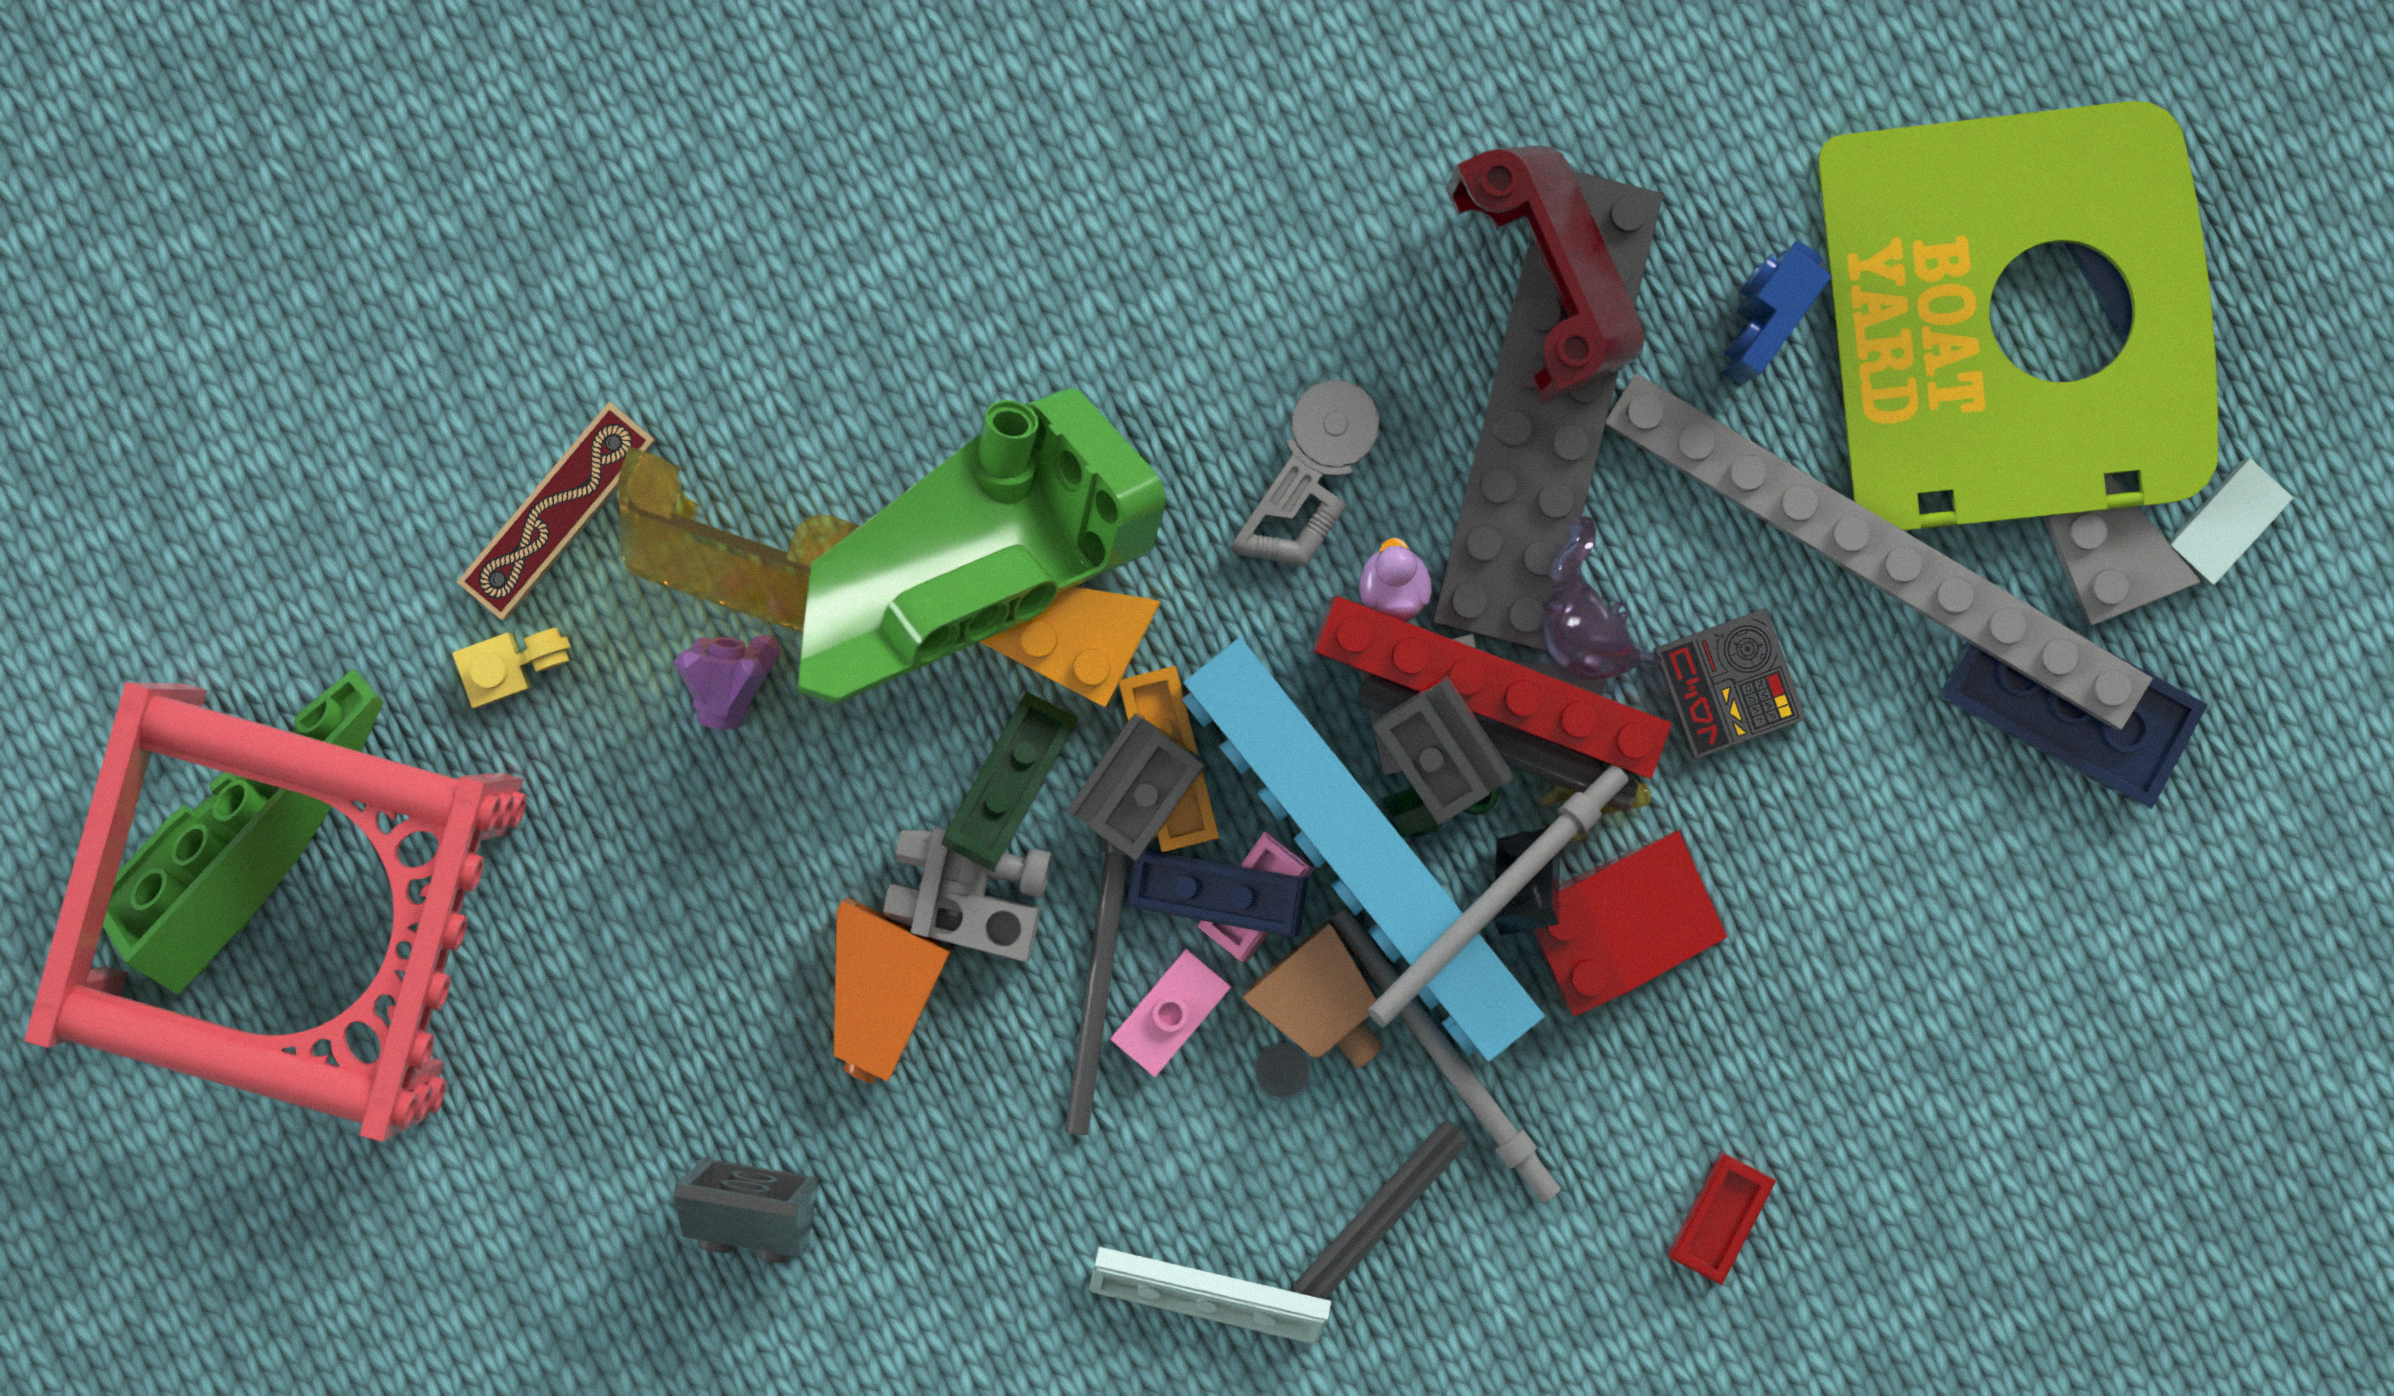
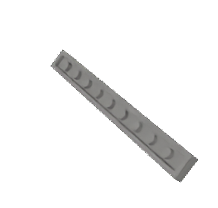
[1605,373,2153,730]

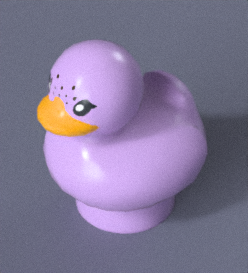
[1359,538,1432,621]

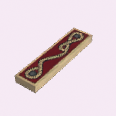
[457,402,658,621]

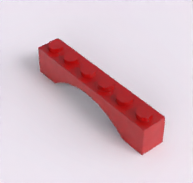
[1310,596,1672,779]

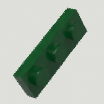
[941,691,1078,872]

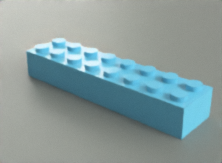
[1181,637,1545,1062]

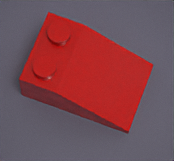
[1529,830,1727,1017]

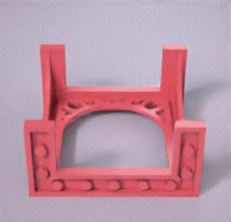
[24,682,527,1142]

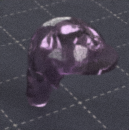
[1543,516,1662,681]

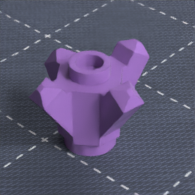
[673,635,781,729]

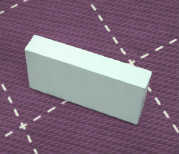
[2168,458,2294,586]

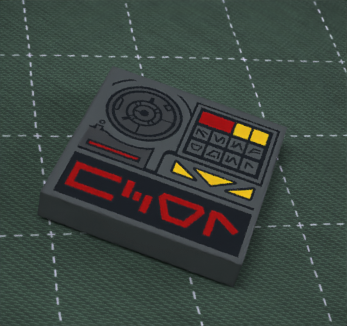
[1652,608,1806,759]

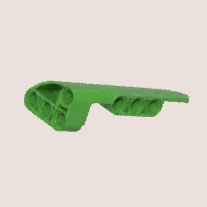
[797,387,1166,704]

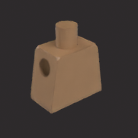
[1242,920,1384,1069]

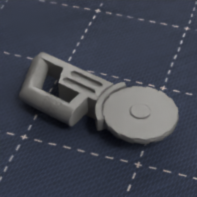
[1230,380,1379,566]

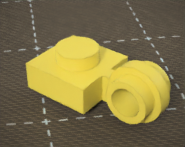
[452,627,571,708]

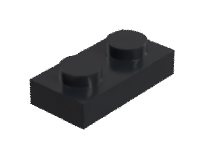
[1493,828,1560,936]

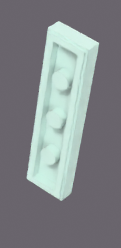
[1089,1247,1331,1344]

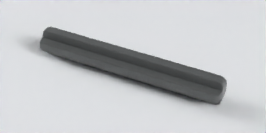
[1292,1120,1468,1300]

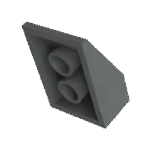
[674,1158,820,1263]

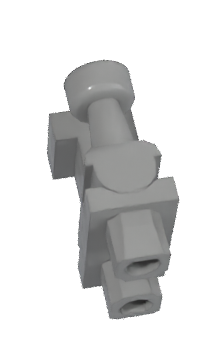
[883,826,1052,962]

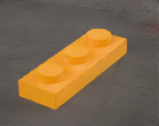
[1119,665,1220,852]

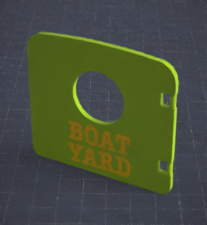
[1818,101,2218,531]

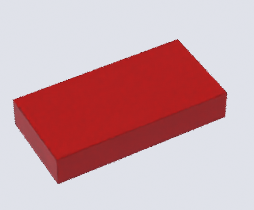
[1667,1151,1776,1285]

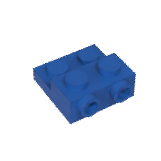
[1721,241,1832,386]

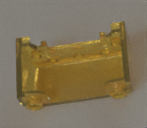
[617,446,860,633]

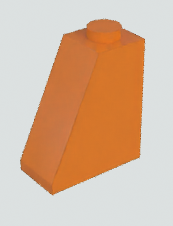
[834,897,954,1084]

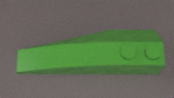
[103,669,384,995]

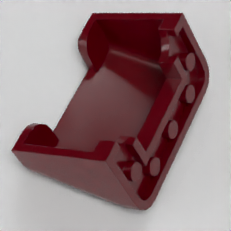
[1445,146,1645,405]

